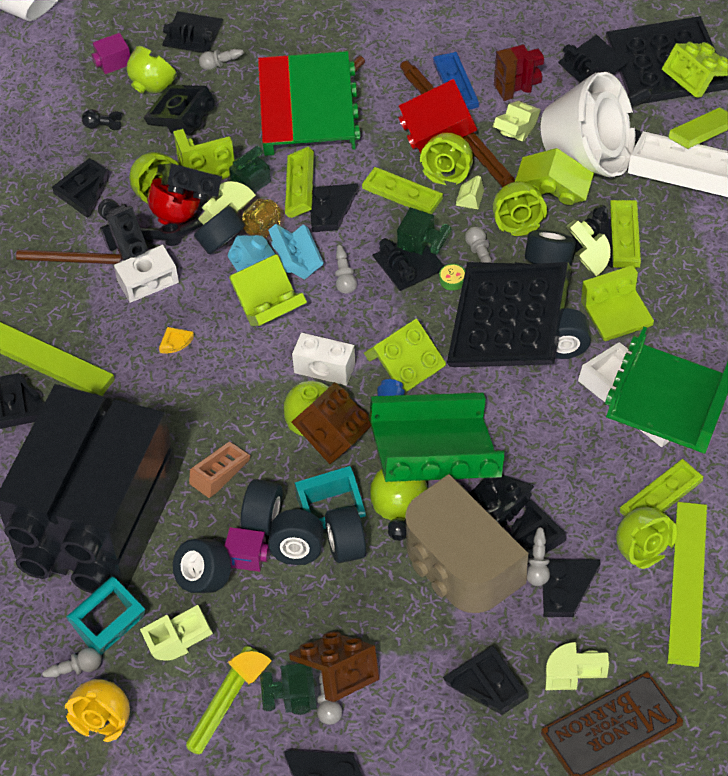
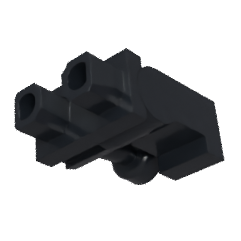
[98,198,148,261]

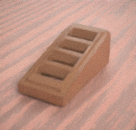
[189,441,250,498]

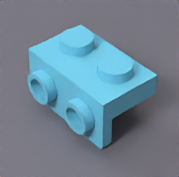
[268,224,323,279]
[227,235,286,272]

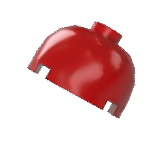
[147,178,201,225]

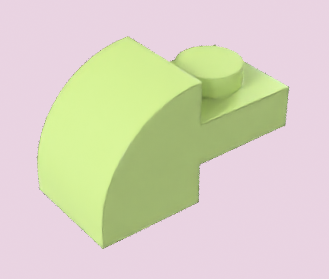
[493,101,541,142]
[198,181,255,225]
[566,220,610,276]
[140,605,213,661]
[545,642,609,690]

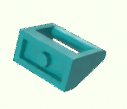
[295,466,366,529]
[66,577,145,655]

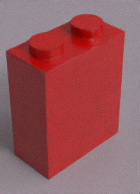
[398,79,477,154]

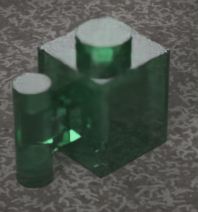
[229,145,271,193]
[397,207,452,255]
[260,664,317,715]

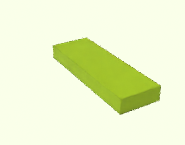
[669,107,728,149]
[285,146,314,218]
[362,167,443,216]
[610,200,641,268]
[620,459,704,516]

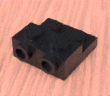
[143,85,215,134]
[156,163,222,201]

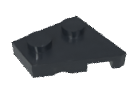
[52,158,109,218]
[310,183,359,232]
[0,373,44,429]
[509,500,566,564]
[542,559,600,617]
[443,646,528,715]
[283,750,362,776]

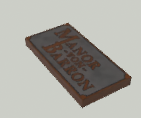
[541,672,683,776]

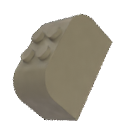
[406,474,528,613]

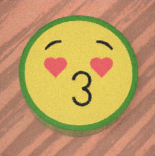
[439,264,465,291]

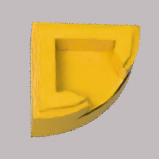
[159,327,194,353]
[228,651,272,684]

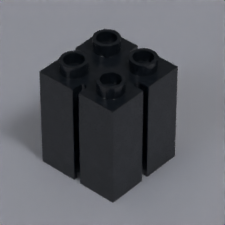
[0,384,179,593]

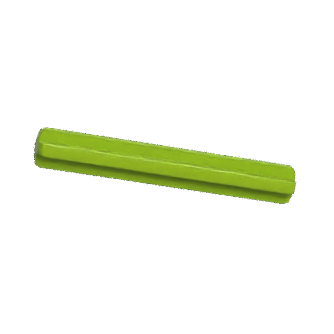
[186,646,258,755]

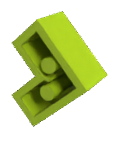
[515,148,594,205]

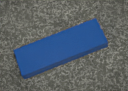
[433,52,479,110]

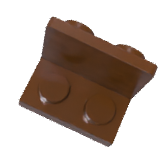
[291,382,371,464]
[289,632,379,702]

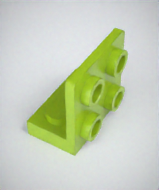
[662,42,728,97]
[173,129,236,179]
[229,254,307,326]
[581,265,654,341]
[364,318,446,393]

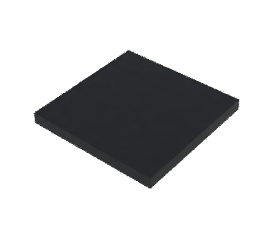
[606,16,728,105]
[447,262,571,367]

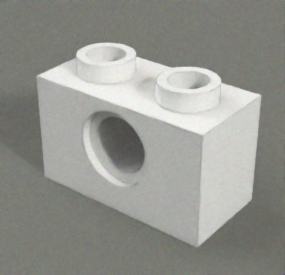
[114,245,179,303]
[292,333,355,386]

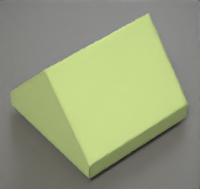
[456,175,484,209]

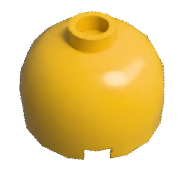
[65,679,130,742]

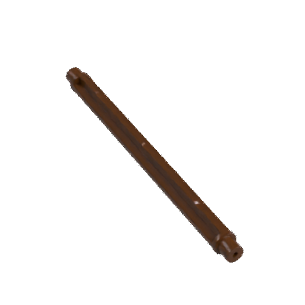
[400,61,515,187]

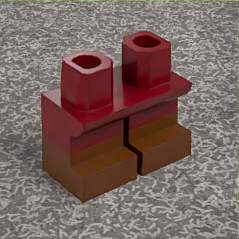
[494,44,544,101]

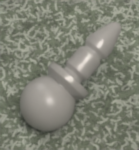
[199,49,244,70]
[465,227,492,263]
[335,245,357,294]
[527,527,550,586]
[42,648,101,677]
[317,671,342,725]

